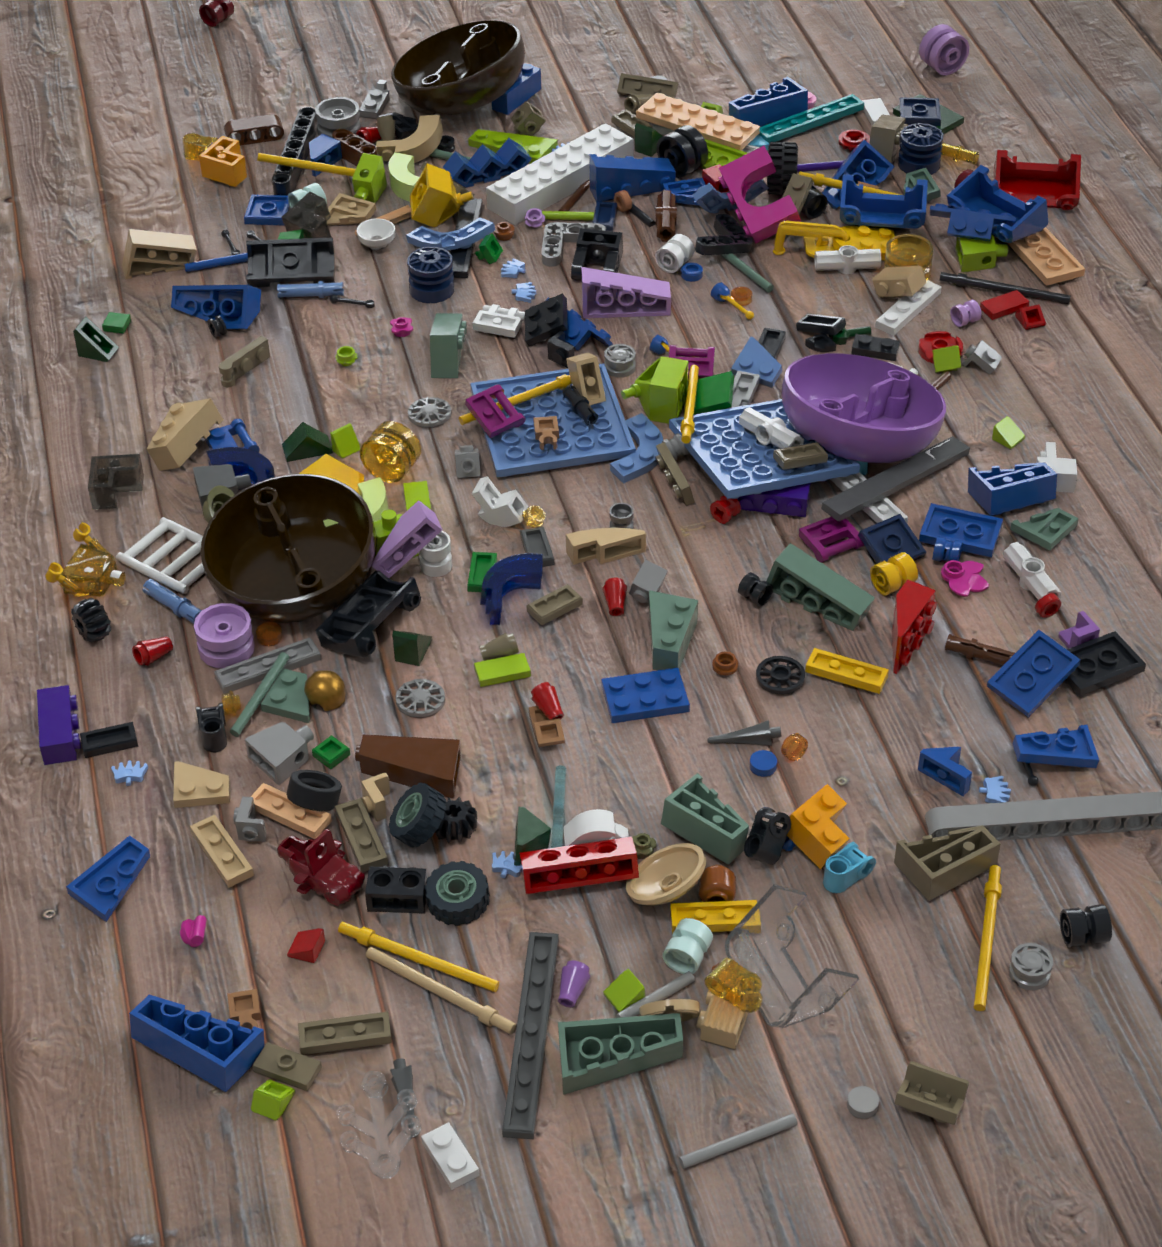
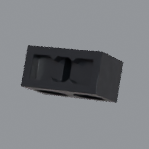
[365,866,427,914]

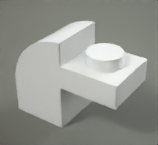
[1036,442,1077,493]
[472,476,529,527]
[563,809,629,846]

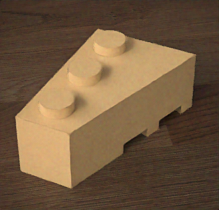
[122,229,197,279]
[146,398,224,471]

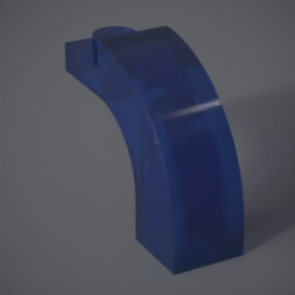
[206,447,275,484]
[480,553,543,625]

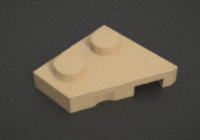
[320,193,377,226]
[173,761,230,808]

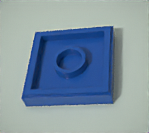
[244,194,291,226]

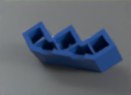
[443,138,532,188]

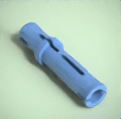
[277,281,344,298]
[143,579,202,624]

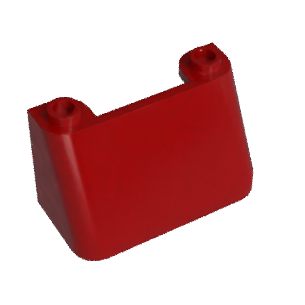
[994,150,1081,210]

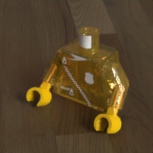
[45,522,126,597]

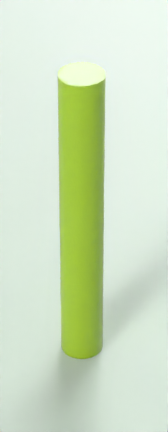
[542,211,594,220]

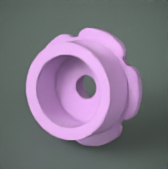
[525,208,545,228]

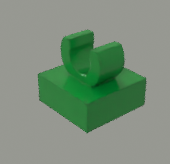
[475,233,503,264]

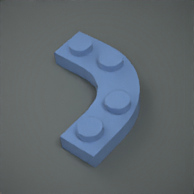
[692,179,768,213]
[406,218,495,250]
[610,413,663,483]

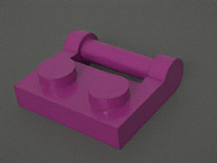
[669,345,715,380]
[465,384,526,438]
[799,516,864,563]

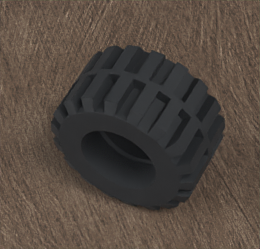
[767,142,798,195]

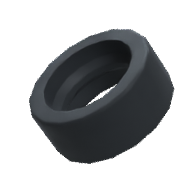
[286,770,342,811]

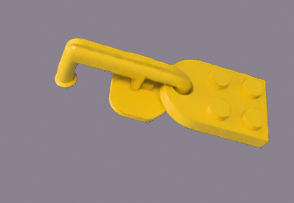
[773,221,899,261]

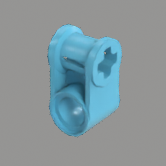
[823,842,876,893]

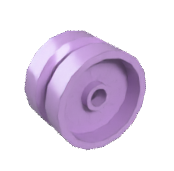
[919,24,970,75]
[194,603,255,668]

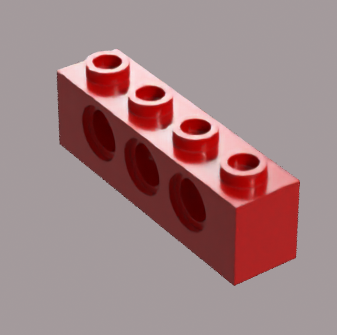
[520,836,639,894]

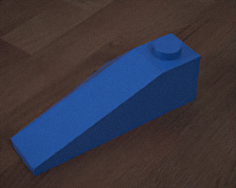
[822,140,895,210]
[171,285,261,329]

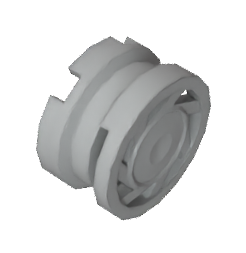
[604,344,636,377]
[1009,943,1053,991]

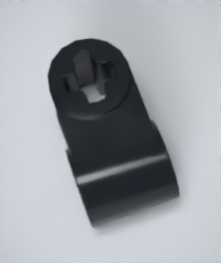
[196,702,227,752]
[744,807,791,865]

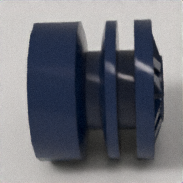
[898,123,944,175]
[407,247,454,303]

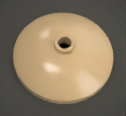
[626,843,706,906]

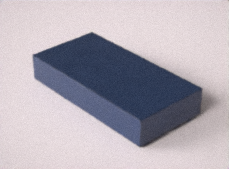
[593,202,617,231]

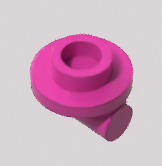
[180,915,207,948]

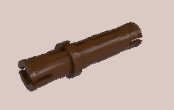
[945,634,1015,665]

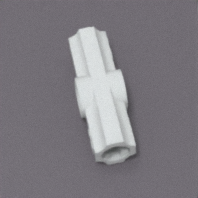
[814,245,881,274]
[739,407,804,449]
[1003,542,1061,600]

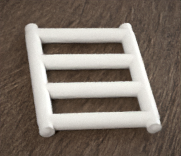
[116,517,205,594]

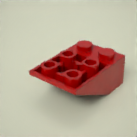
[892,579,937,674]

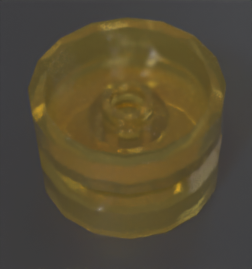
[884,234,933,280]
[360,421,421,483]

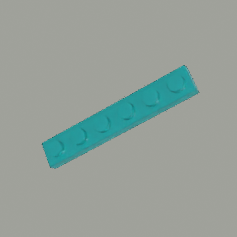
[758,94,864,144]

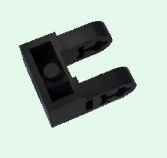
[571,228,623,280]

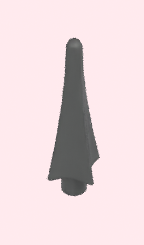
[707,720,782,746]
[390,1058,417,1137]

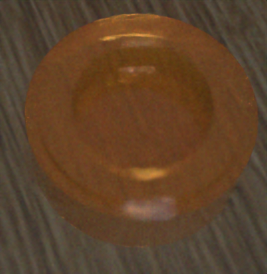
[730,287,753,306]
[256,622,282,646]
[781,733,808,761]

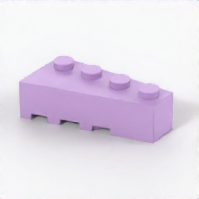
[581,267,671,318]

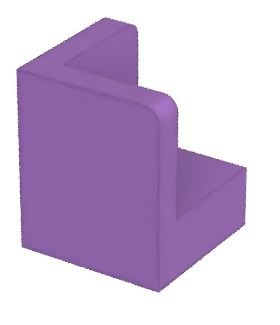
[1058,611,1100,649]

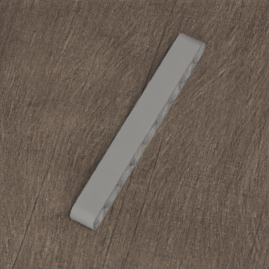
[925,792,1162,841]

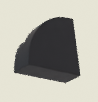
[805,334,836,352]

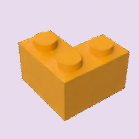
[199,136,247,187]
[787,784,850,870]

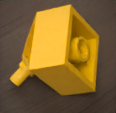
[410,163,474,228]

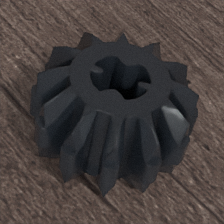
[71,598,111,643]
[434,796,478,844]

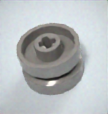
[315,97,361,137]

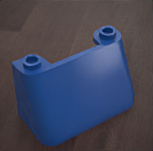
[947,165,1048,243]
[840,175,928,229]

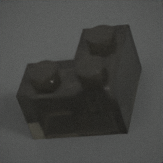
[282,192,332,238]
[88,454,144,510]

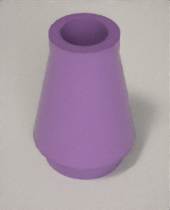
[558,960,590,1007]

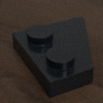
[378,112,419,140]

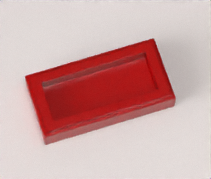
[980,290,1030,320]

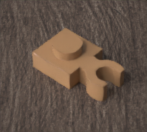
[533,416,559,450]
[227,989,261,1030]

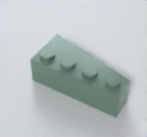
[767,543,875,631]
[558,1013,683,1095]

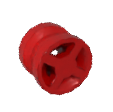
[710,495,741,524]

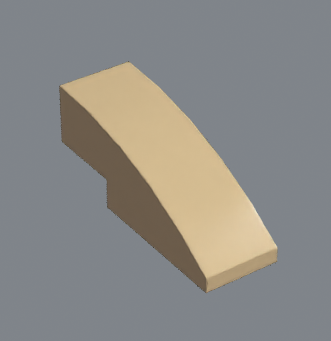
[566,528,646,565]

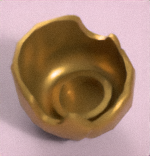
[304,671,346,711]

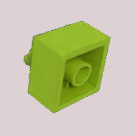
[621,356,688,424]

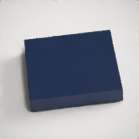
[899,97,941,126]
[858,514,927,564]

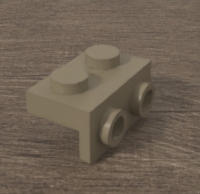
[894,1061,969,1125]

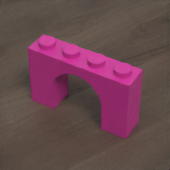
[718,146,801,244]

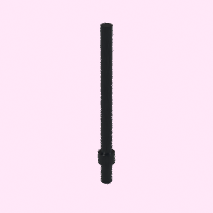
[939,272,1071,304]

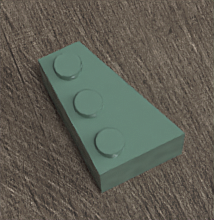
[430,313,467,378]
[649,590,698,670]
[661,773,749,864]

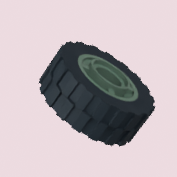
[389,783,446,848]
[425,861,490,926]

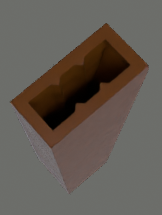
[355,734,461,798]

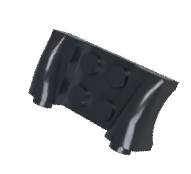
[315,570,421,658]

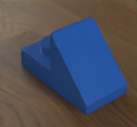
[918,747,972,796]

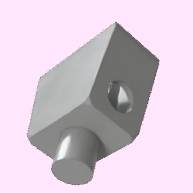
[245,722,314,785]

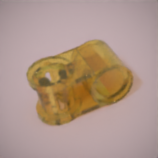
[183,133,218,161]
[704,957,762,1013]

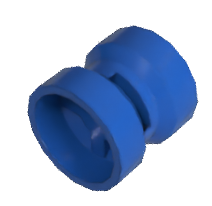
[932,536,963,562]

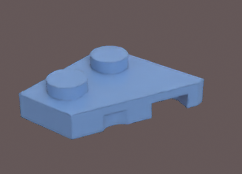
[731,337,782,388]

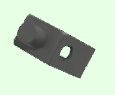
[193,464,251,508]

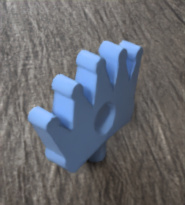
[501,258,526,278]
[512,282,536,303]
[111,760,148,786]
[979,776,1011,803]
[492,851,522,878]

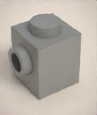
[629,559,668,604]

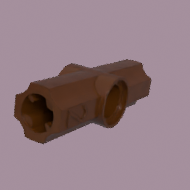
[655,190,677,242]

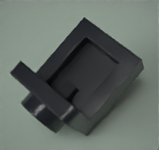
[547,331,574,368]

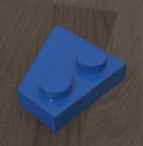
[662,178,706,206]

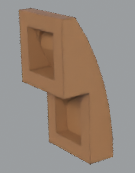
[528,706,565,747]

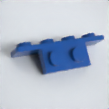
[930,204,1016,241]
[545,297,613,351]

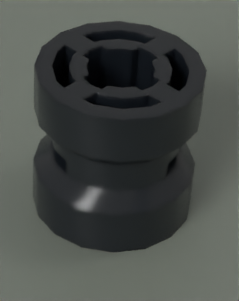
[738,572,773,606]

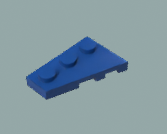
[1012,725,1099,768]
[66,836,150,922]

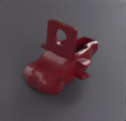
[277,829,365,906]

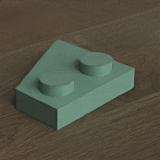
[903,168,941,201]
[1010,508,1079,551]
[261,668,310,723]

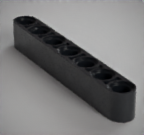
[272,107,317,196]

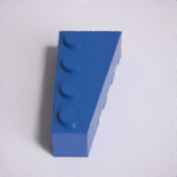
[729,77,808,127]
[589,154,676,202]
[129,994,264,1092]

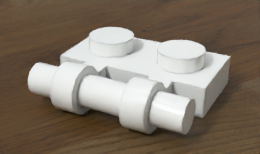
[473,304,525,338]

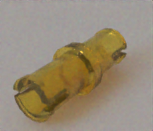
[941,142,979,165]

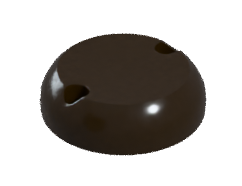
[391,20,525,115]
[201,474,376,623]

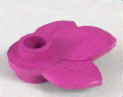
[941,560,989,597]

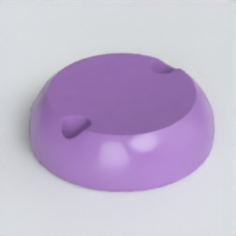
[781,353,946,463]

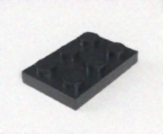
[1065,631,1146,697]

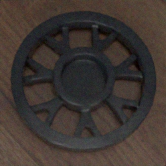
[756,656,805,695]

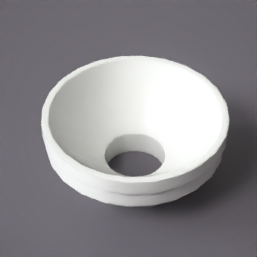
[357,218,395,250]

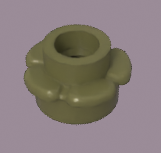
[632,833,656,859]

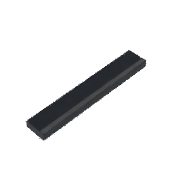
[450,199,483,278]

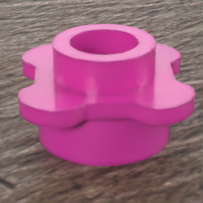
[390,317,413,337]

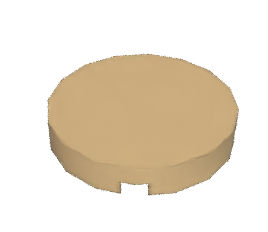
[639,999,700,1022]

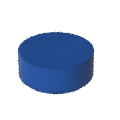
[681,263,703,282]
[750,750,777,777]

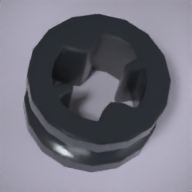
[437,135,455,153]
[207,315,227,338]

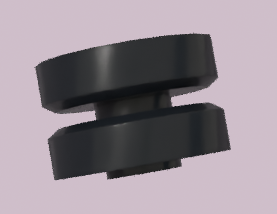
[657,125,708,178]

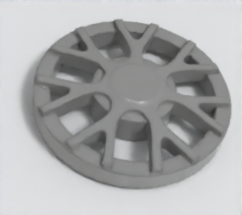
[408,397,451,427]
[395,679,445,718]

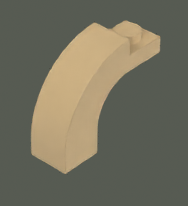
[376,115,443,163]

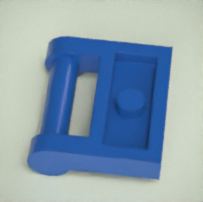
[205,418,260,465]

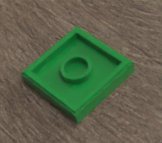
[694,371,734,415]

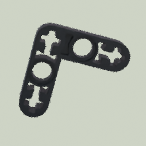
[695,214,753,255]

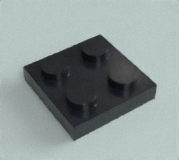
[525,293,568,347]

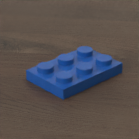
[919,503,1003,558]
[987,630,1080,718]
[601,668,690,723]

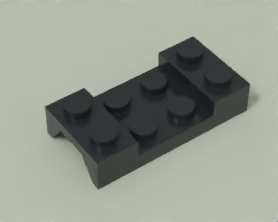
[246,237,335,287]

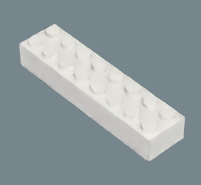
[486,123,634,225]

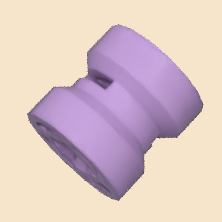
[950,299,981,327]

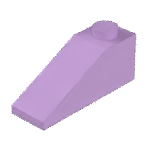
[372,500,443,578]

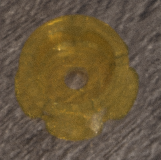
[522,505,546,528]
[221,690,241,716]

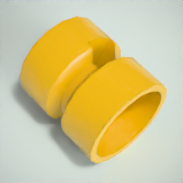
[870,552,918,595]

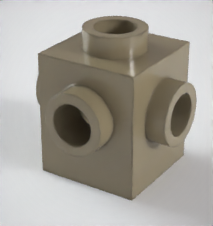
[511,101,546,136]

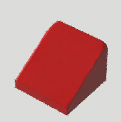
[1015,304,1046,330]
[287,928,325,963]

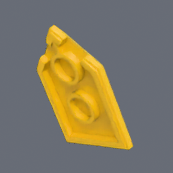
[299,454,364,494]

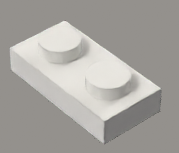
[421,1122,479,1190]

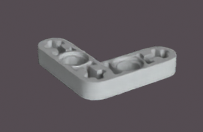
[542,222,606,267]

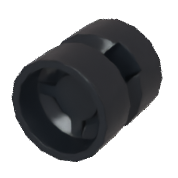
[801,185,828,219]
[1060,904,1112,947]

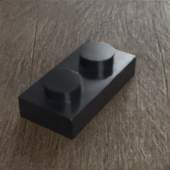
[851,334,900,361]

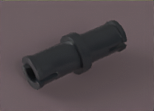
[563,385,598,425]

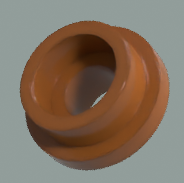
[494,222,515,241]
[712,651,738,675]

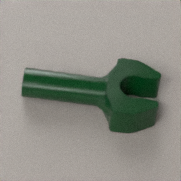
[829,326,872,345]

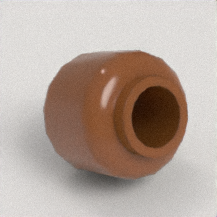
[699,865,736,902]

